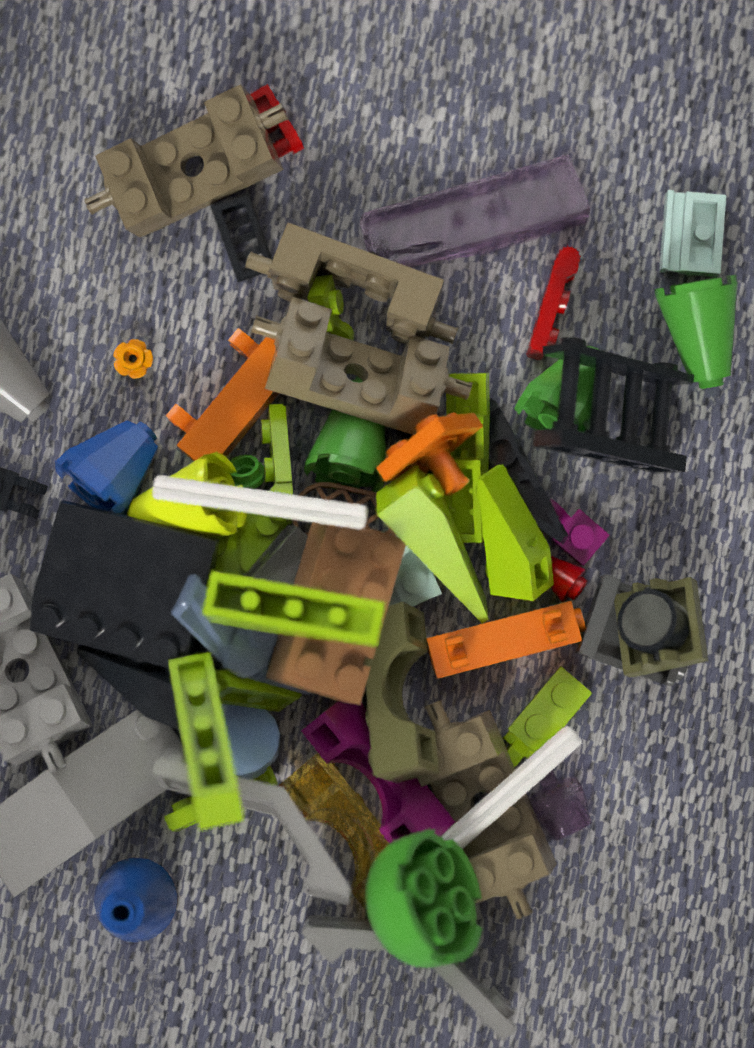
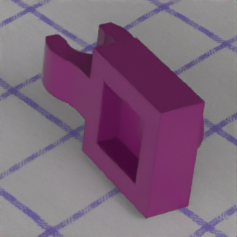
[550,498,610,566]

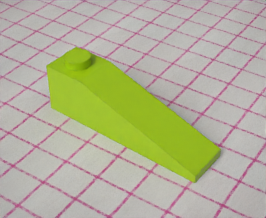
[376,465,489,624]
[202,571,386,647]
[168,652,244,830]

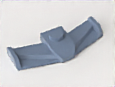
[172,574,311,695]

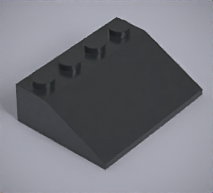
[30,500,220,668]

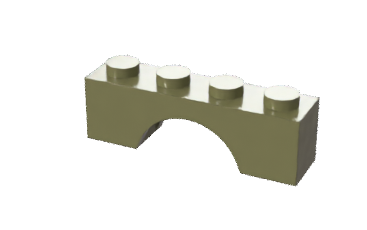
[364,602,439,783]

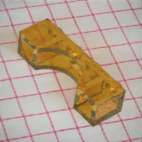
[277,753,389,912]

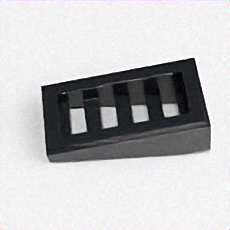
[210,192,273,283]

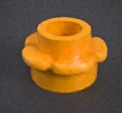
[113,339,153,379]

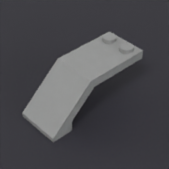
[0,709,185,898]
[152,754,352,906]
[301,915,516,1041]

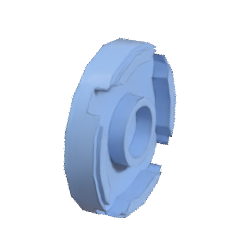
[221,704,280,780]

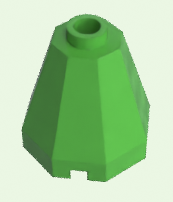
[514,346,597,432]

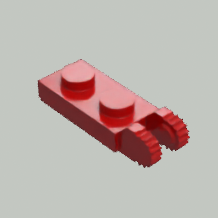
[526,245,581,361]

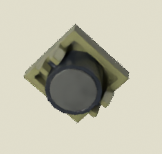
[614,577,709,678]

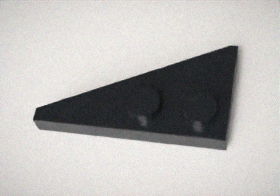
[488,398,569,544]

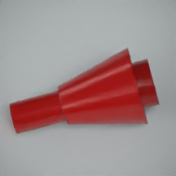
[550,556,588,603]

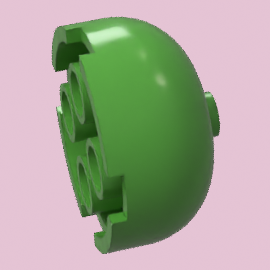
[366,829,482,968]

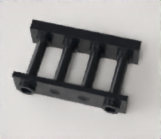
[533,337,694,474]

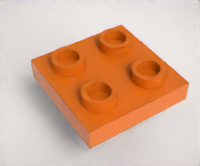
[376,412,483,496]

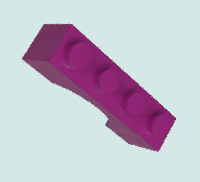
[301,701,455,844]

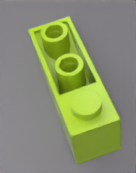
[476,464,554,601]

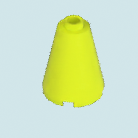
[127,452,247,536]

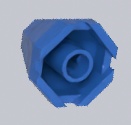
[55,420,158,515]

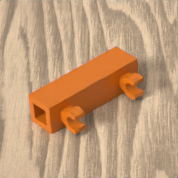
[166,328,279,461]
[426,601,586,679]

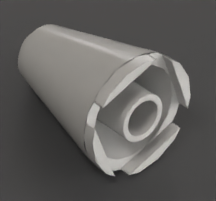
[0,318,50,423]

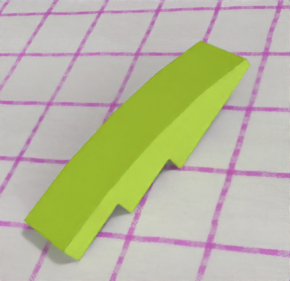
[443,372,490,543]

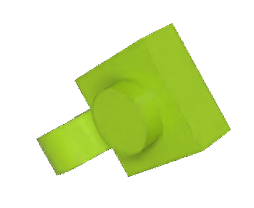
[307,275,355,340]

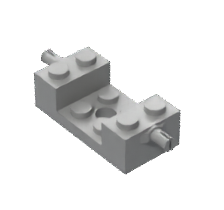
[0,573,93,773]

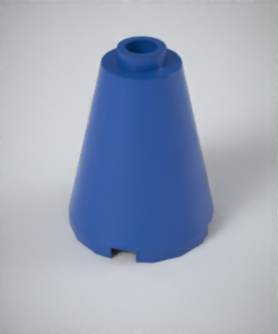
[94,857,177,942]

